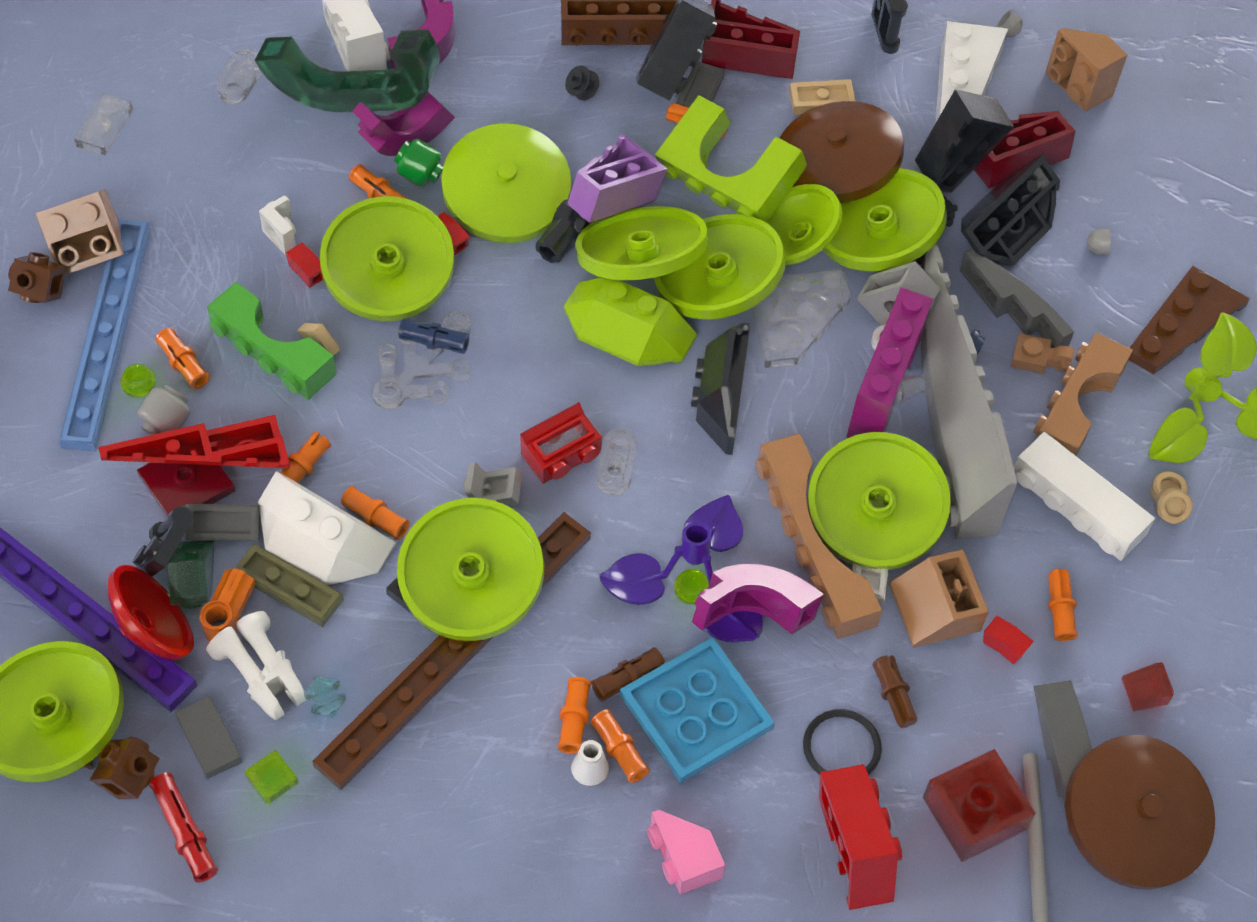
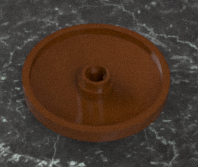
[780,101,904,203]
[1065,735,1215,890]

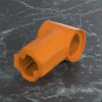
[199,568,256,643]

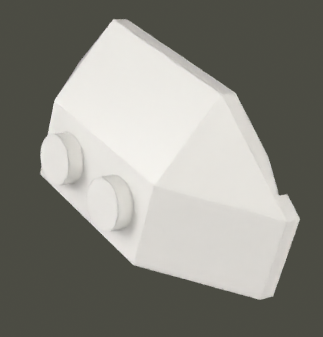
[258,471,397,586]

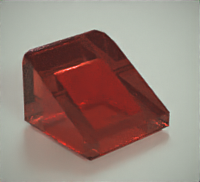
[1121,662,1174,711]

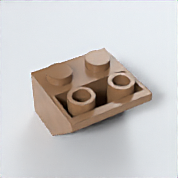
[1045,28,1128,112]
[35,189,124,274]
[889,549,989,648]

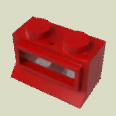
[520,402,602,484]

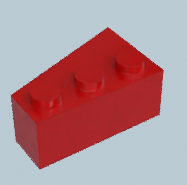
[819,764,902,910]

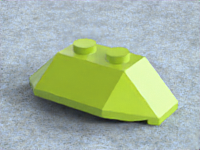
[564,277,697,366]

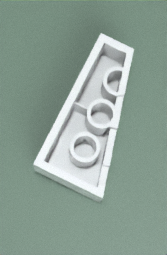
[935,21,1008,123]

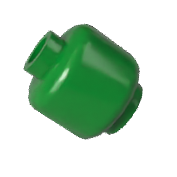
[394,139,443,187]

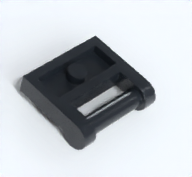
[871,0,908,54]
[132,506,193,577]

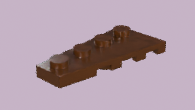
[1129,266,1250,375]

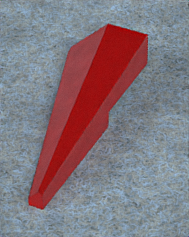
[98,415,290,468]

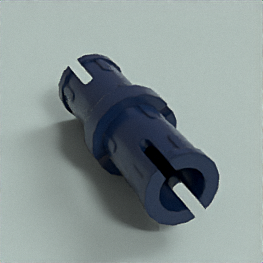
[398,318,470,354]

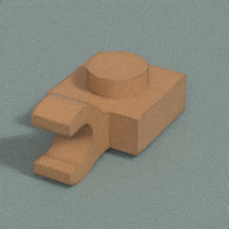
[1011,333,1075,374]

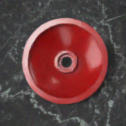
[107,565,194,660]

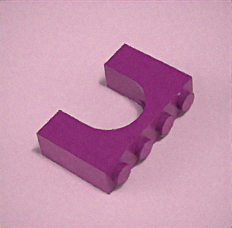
[846,287,933,438]

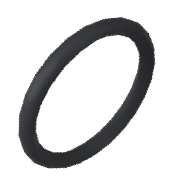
[803,709,882,775]

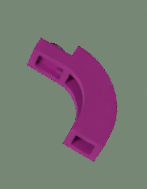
[387,0,455,82]
[352,87,455,156]
[692,564,824,634]

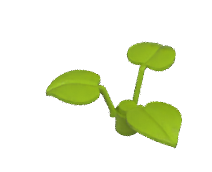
[1148,313,1257,463]

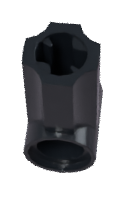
[536,200,594,263]

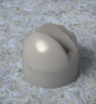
[996,9,1023,37]
[1087,229,1110,255]

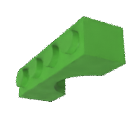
[207,282,337,400]

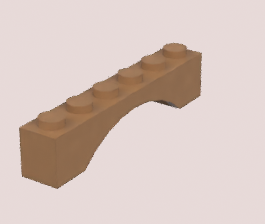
[755,433,882,639]

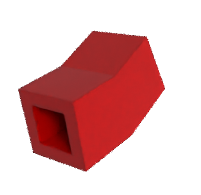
[438,212,470,256]
[285,242,323,288]
[983,615,1034,664]

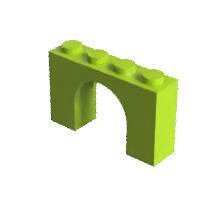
[655,95,808,222]

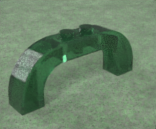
[254,29,440,112]

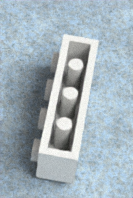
[1014,432,1155,561]

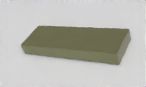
[235,543,344,627]

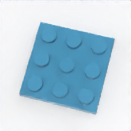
[619,637,775,784]

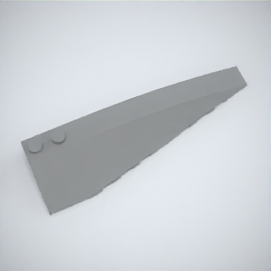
[920,243,1018,540]

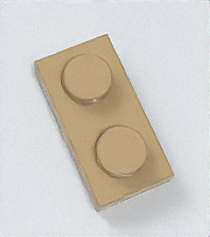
[789,79,856,115]

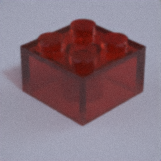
[922,749,1036,862]

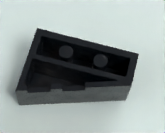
[636,0,717,101]
[914,89,1014,193]

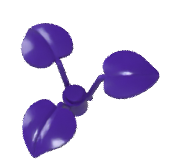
[600,495,763,642]

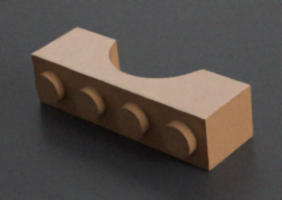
[1033,333,1133,456]

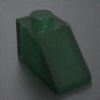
[167,540,214,609]

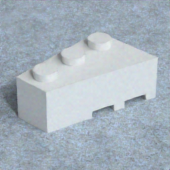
[322,0,391,83]

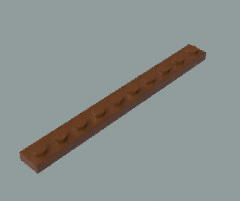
[312,512,591,790]

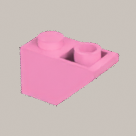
[647,810,725,895]

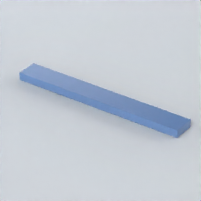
[59,219,151,451]

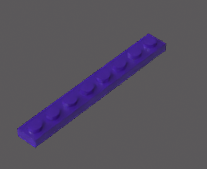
[0,527,197,712]

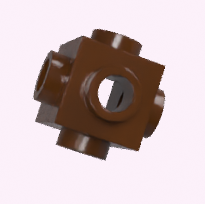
[8,252,67,303]
[90,737,160,799]

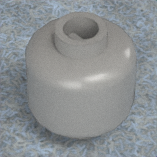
[137,385,190,435]

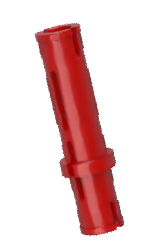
[149,772,218,883]

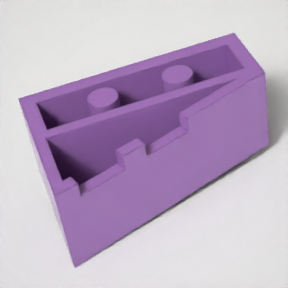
[568,134,667,223]

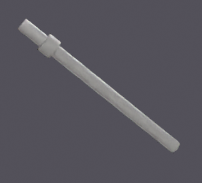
[1023,753,1049,922]

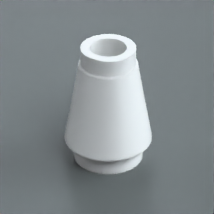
[571,740,609,786]

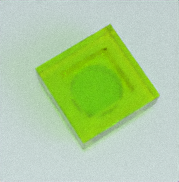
[244,749,299,805]

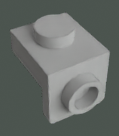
[464,463,522,506]

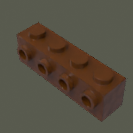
[561,0,677,46]

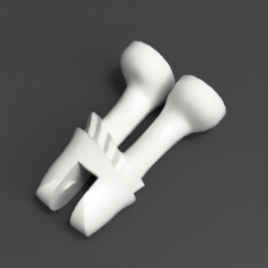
[206,611,307,721]

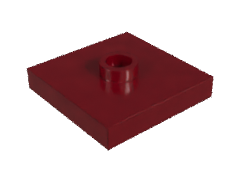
[137,463,236,517]

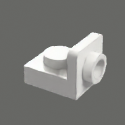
[259,195,296,255]

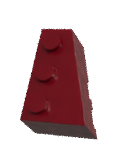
[702,0,800,79]
[974,111,1076,188]

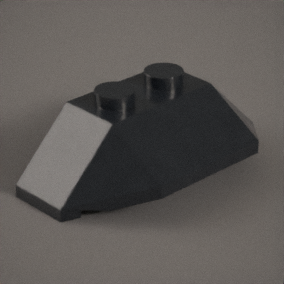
[961,155,1060,267]
[691,323,750,455]

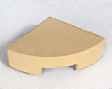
[297,323,340,355]

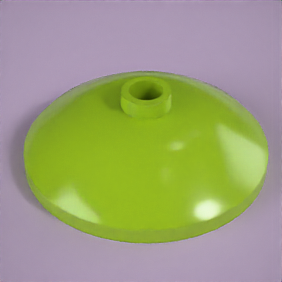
[766,184,842,266]

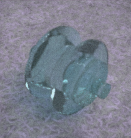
[304,676,346,717]

